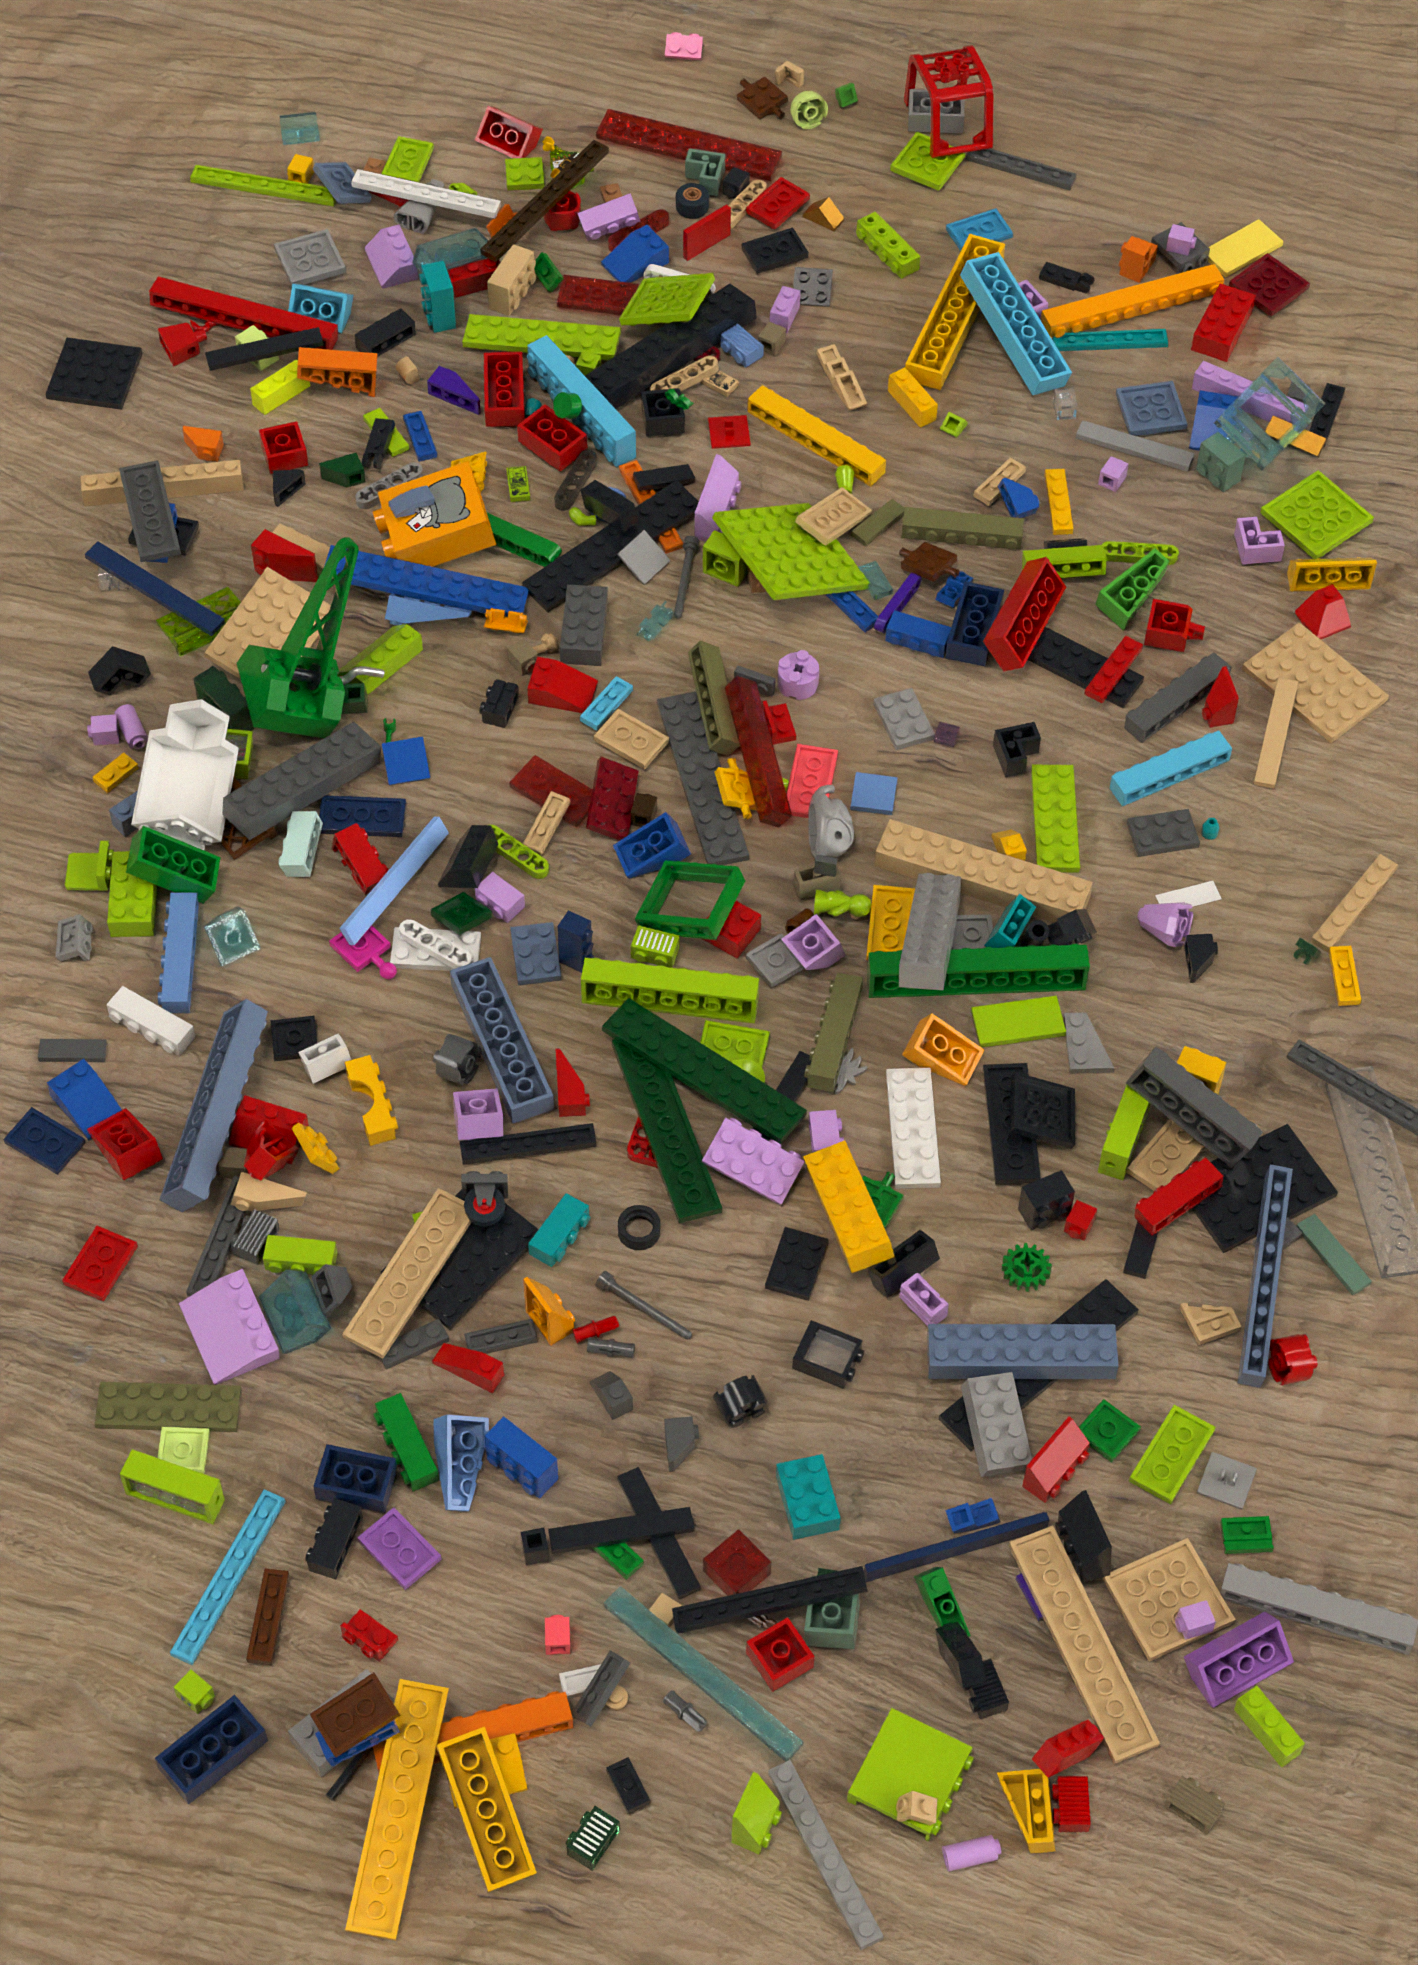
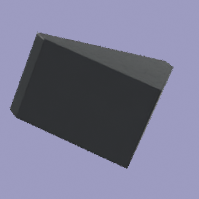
[273,469,306,507]

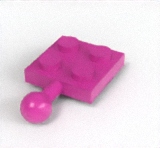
[329,925,397,979]

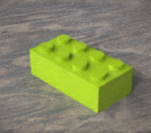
[107,851,158,937]

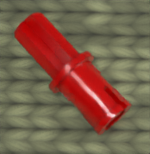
[572,1316,619,1343]

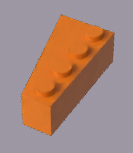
[297,347,377,397]

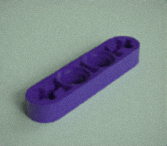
[874,573,922,633]

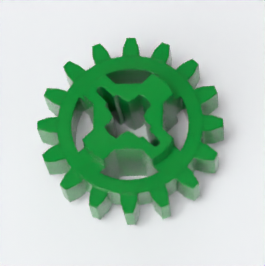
[1001,1243,1052,1292]

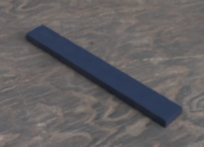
[85,541,225,636]
[864,1512,1049,1582]

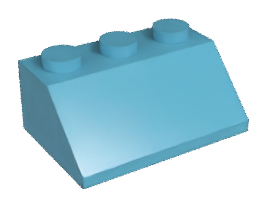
[288,284,354,333]

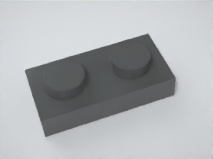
[734,665,776,697]

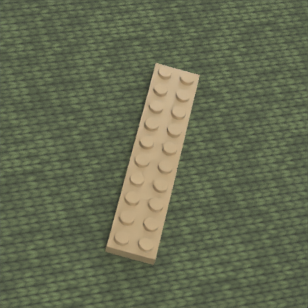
[1008,1526,1160,1764]

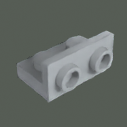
[55,914,93,961]

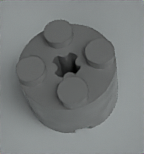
[433,1034,482,1085]

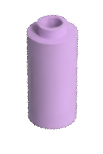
[115,704,148,749]
[942,1835,1001,1872]

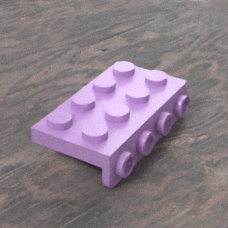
[701,1118,805,1206]

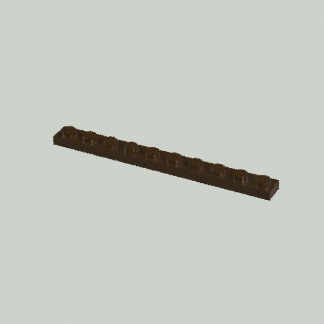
[480,140,609,262]

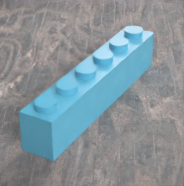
[1109,731,1232,807]

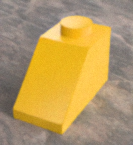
[991,829,1027,861]

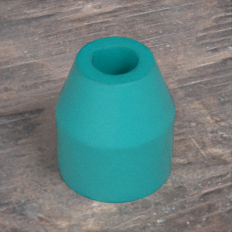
[524,398,542,418]
[1201,818,1220,840]

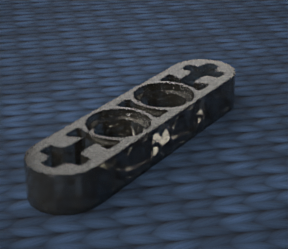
[554,450,597,511]

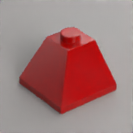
[1295,584,1351,640]
[1202,666,1239,728]

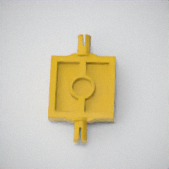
[714,758,764,819]

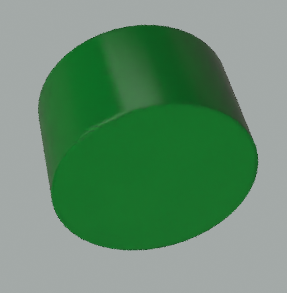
[553,392,582,419]

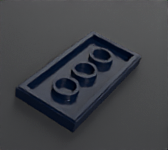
[319,795,406,837]

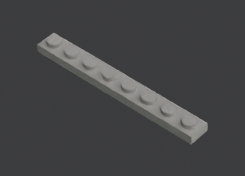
[768,1760,884,1951]

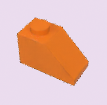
[182,426,224,462]

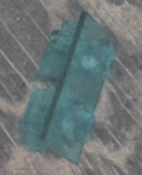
[637,601,673,641]

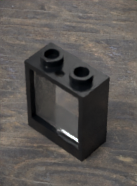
[792,1320,865,1389]

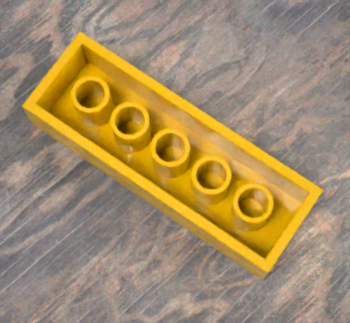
[803,1140,895,1273]
[436,1726,537,1893]

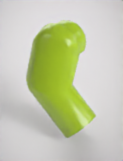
[449,183,477,196]
[569,507,596,526]

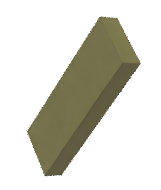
[851,499,904,546]

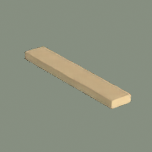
[1254,678,1299,789]

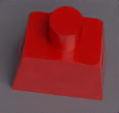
[158,323,207,367]

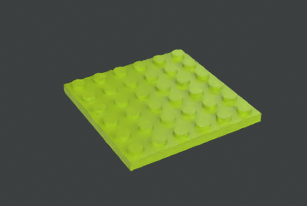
[712,503,871,600]

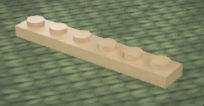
[1311,854,1398,953]

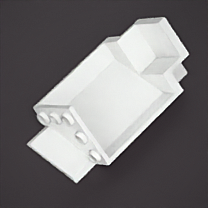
[131,699,239,850]

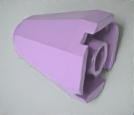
[1137,902,1193,947]

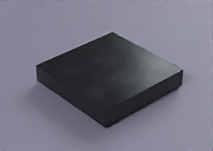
[270,1016,317,1062]

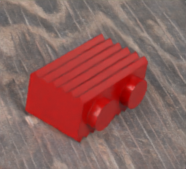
[1051,1776,1091,1833]

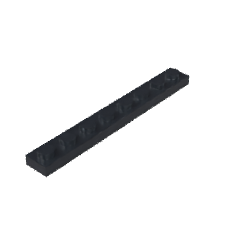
[672,1566,868,1634]

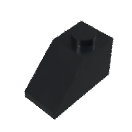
[1184,934,1218,983]

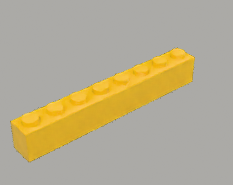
[747,385,886,487]

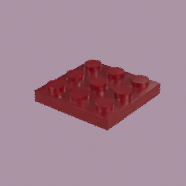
[1229,253,1310,317]

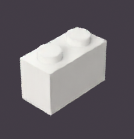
[298,1033,351,1084]

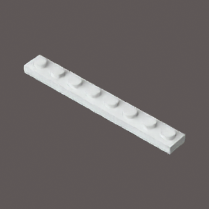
[352,169,501,219]

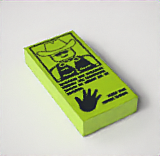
[506,466,530,502]

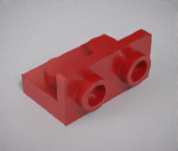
[759,700,796,745]
[340,1609,398,1662]

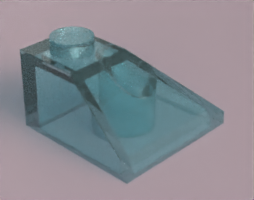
[204,906,260,966]

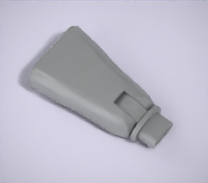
[394,179,444,234]

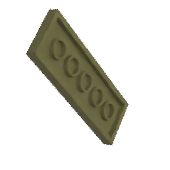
[95,1382,242,1432]

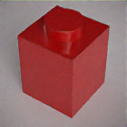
[1064,1200,1097,1241]

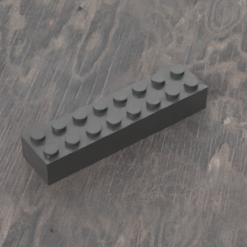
[222,722,381,840]

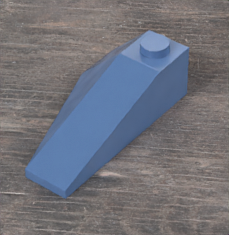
[385,594,472,625]
[434,1415,489,1512]

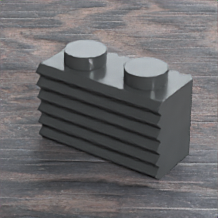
[230,1209,279,1265]

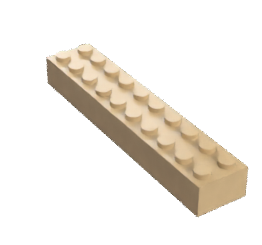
[874,819,1093,922]

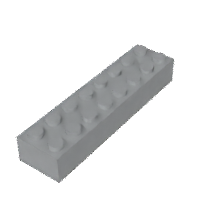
[899,873,961,990]

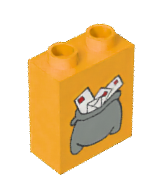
[373,461,497,567]

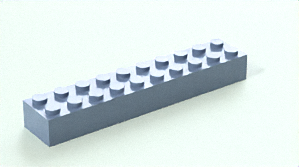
[159,999,268,1212]

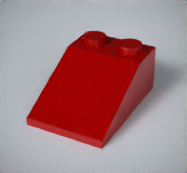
[251,529,318,582]
[527,656,598,713]
[87,1108,163,1180]

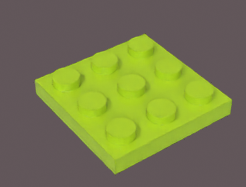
[890,132,965,191]

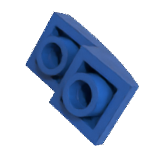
[935,571,974,608]

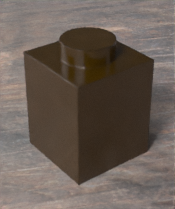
[631,793,657,827]

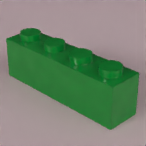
[373,1393,439,1492]

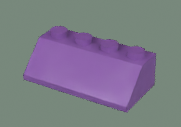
[1184,1612,1294,1708]

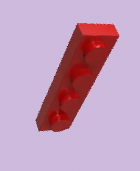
[1084,635,1143,703]

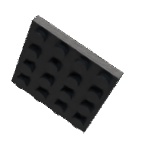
[46,337,142,410]

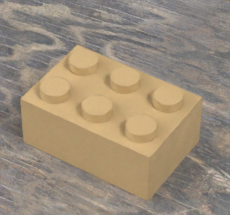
[487,244,536,316]

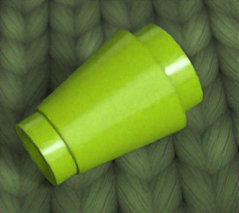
[835,465,854,494]

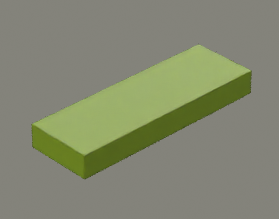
[363,408,409,457]

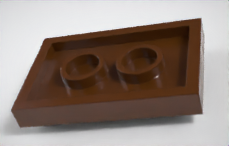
[310,1672,401,1757]

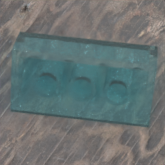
[412,228,488,273]

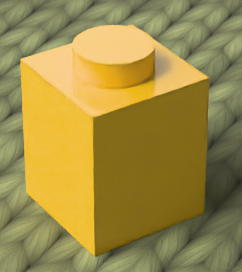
[287,154,314,184]

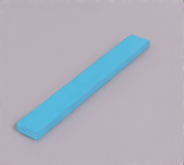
[170,1489,286,1665]

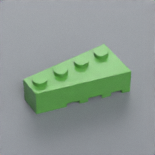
[1095,548,1169,631]

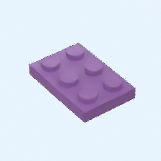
[357,1507,442,1590]

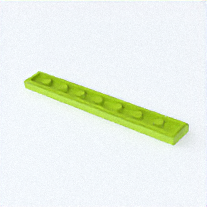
[190,165,336,207]

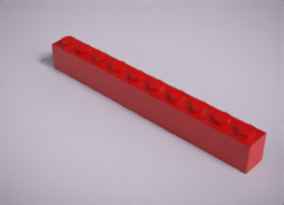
[149,276,338,350]

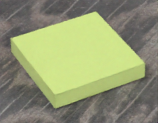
[158,1427,210,1474]

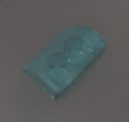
[259,1270,331,1354]

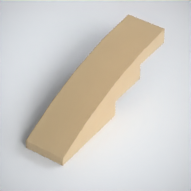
[816,344,867,411]

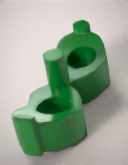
[665,388,694,410]

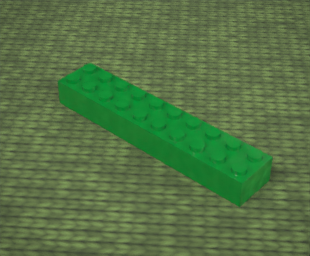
[867,944,1090,998]

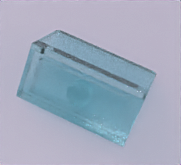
[279,112,320,145]

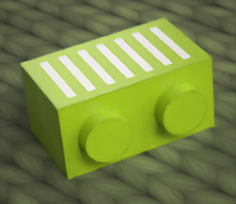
[630,926,680,968]

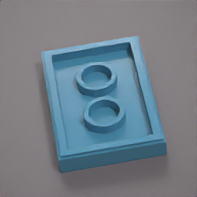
[946,208,1013,251]

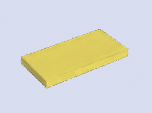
[1208,219,1283,278]

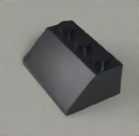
[438,825,498,888]
[1055,1490,1112,1582]

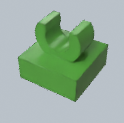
[835,83,858,107]

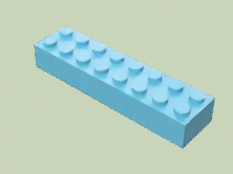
[960,252,1072,395]
[527,335,636,468]

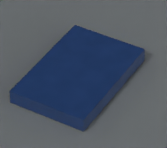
[3,1107,86,1175]

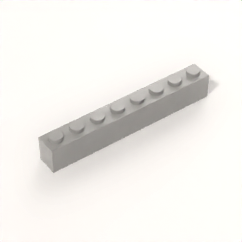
[1220,1563,1418,1655]

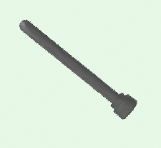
[674,536,700,618]
[595,1271,692,1339]

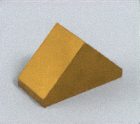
[802,197,844,232]

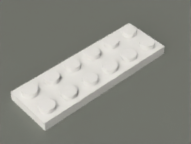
[886,1068,941,1189]

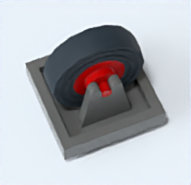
[461,1171,508,1226]

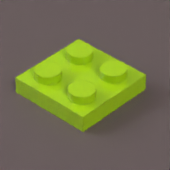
[505,157,544,191]

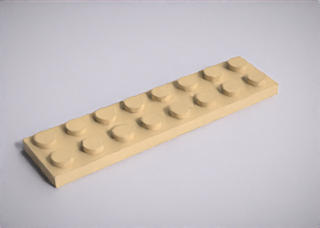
[343,1188,471,1359]

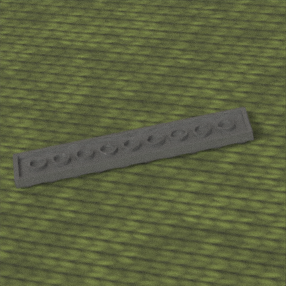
[657,692,749,865]

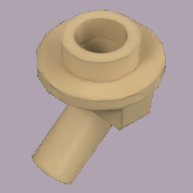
[532,633,559,653]

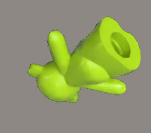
[814,889,872,920]

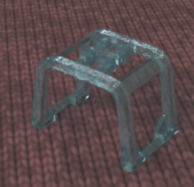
[1214,357,1325,471]

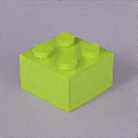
[703,530,748,587]

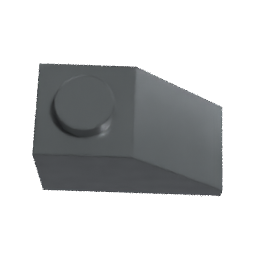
[311,1264,352,1316]
[590,1371,633,1420]
[664,1416,699,1472]

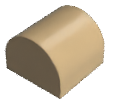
[396,356,420,384]

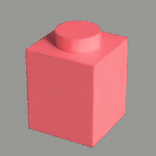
[545,1615,570,1655]

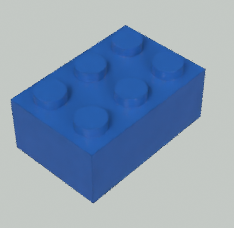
[485,1416,558,1499]

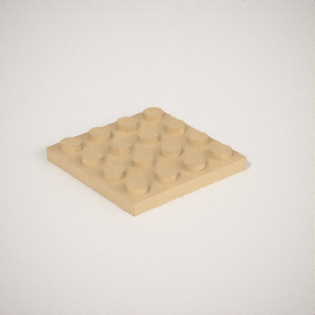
[1102,1538,1236,1662]

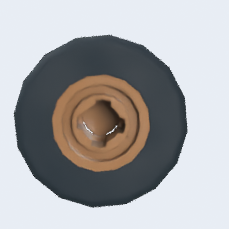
[676,183,709,219]

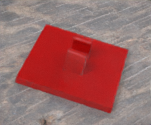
[708,415,751,449]

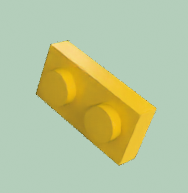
[93,752,139,793]

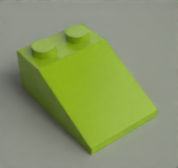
[731,1772,782,1855]

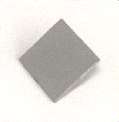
[617,530,670,585]
[1197,1452,1257,1510]

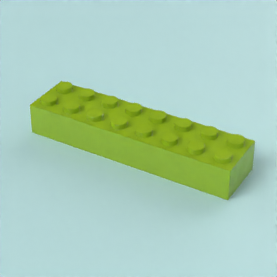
[581,958,759,1024]

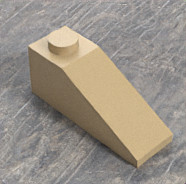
[231,1172,307,1211]

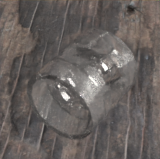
[98,566,130,592]

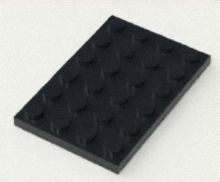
[1192,1124,1338,1253]
[381,1189,539,1330]

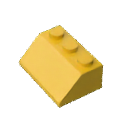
[447,1733,528,1809]

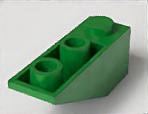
[914,1567,971,1637]

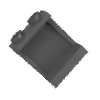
[1151,222,1210,274]

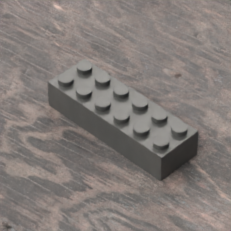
[1126,1047,1263,1168]

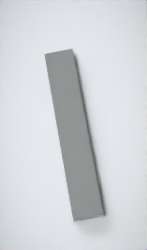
[1076,420,1194,472]

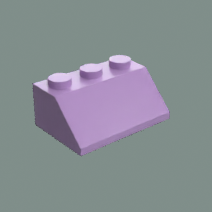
[365,225,418,289]

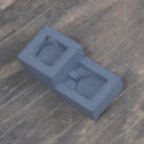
[388,485,435,518]

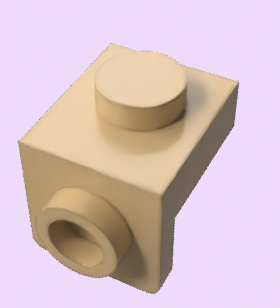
[775,61,804,87]
[896,1791,937,1825]

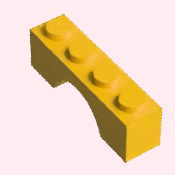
[345,1055,398,1146]

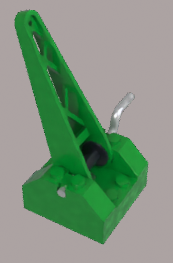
[236,537,384,738]

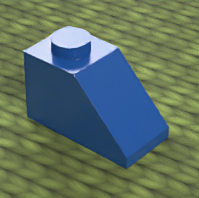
[998,478,1039,518]

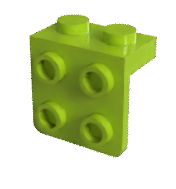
[65,841,114,891]

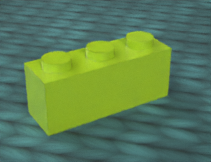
[263,1235,338,1275]
[1234,1685,1305,1768]

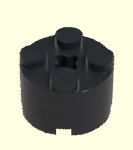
[713,1375,768,1428]

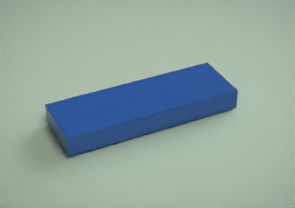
[403,411,437,462]
[826,591,878,632]

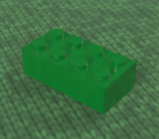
[126,826,221,904]

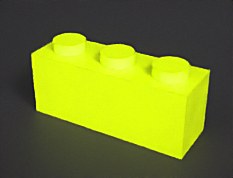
[250,360,310,415]

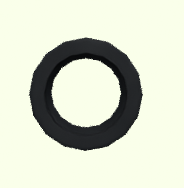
[618,1205,660,1250]

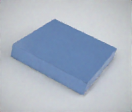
[850,772,898,815]

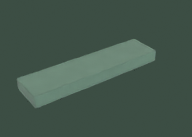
[1296,1213,1372,1296]

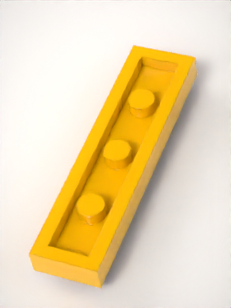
[1044,469,1073,535]

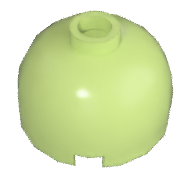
[790,91,828,129]

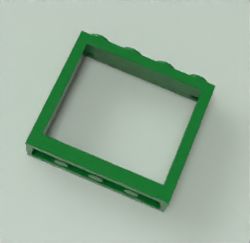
[635,860,746,940]

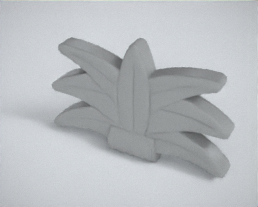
[835,1048,867,1094]

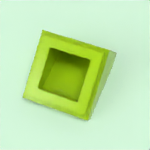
[940,412,968,437]

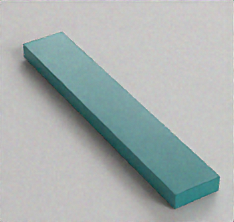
[1052,329,1168,351]

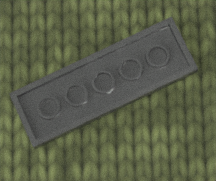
[119,460,181,562]

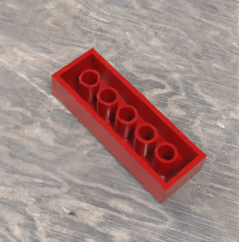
[983,557,1066,672]

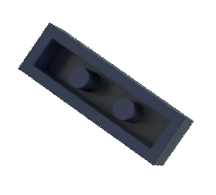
[557,910,594,973]

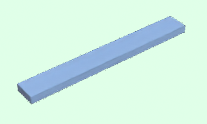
[339,817,449,945]

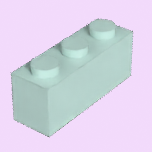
[279,811,323,877]

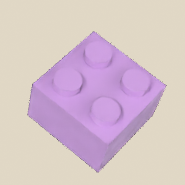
[453,1088,503,1140]

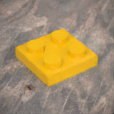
[292,1123,339,1174]

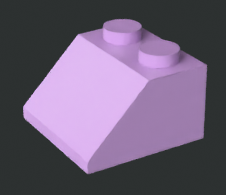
[782,914,845,970]

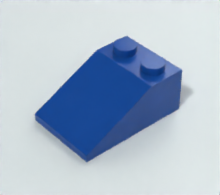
[601,225,669,287]
[1189,390,1238,451]
[613,812,691,878]
[47,1059,122,1141]

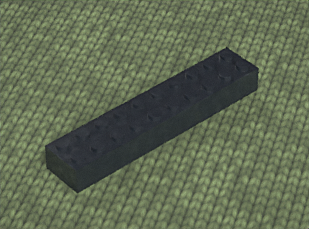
[585,284,757,409]

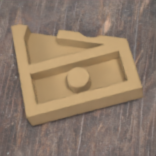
[1180,1303,1242,1345]

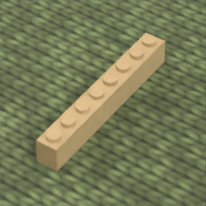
[80,460,244,507]

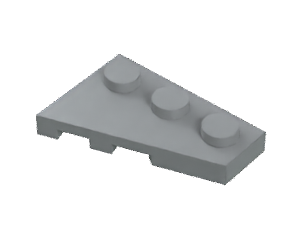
[1064,1013,1114,1074]

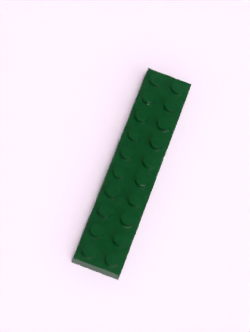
[602,998,807,1144]
[612,1039,722,1223]

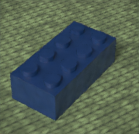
[945,581,1004,667]
[155,1695,268,1805]

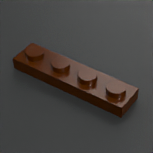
[246,1568,289,1665]

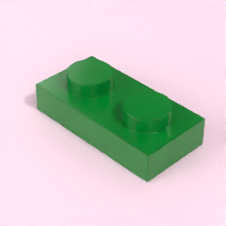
[534,252,564,292]
[593,1543,644,1580]

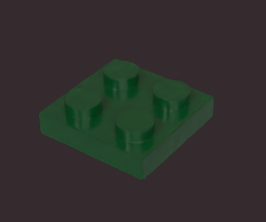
[431,892,492,935]

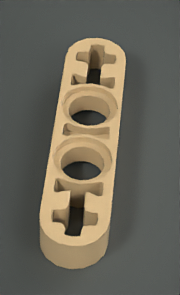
[728,180,767,229]
[650,356,719,391]

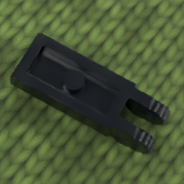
[1039,261,1095,293]
[362,418,395,469]

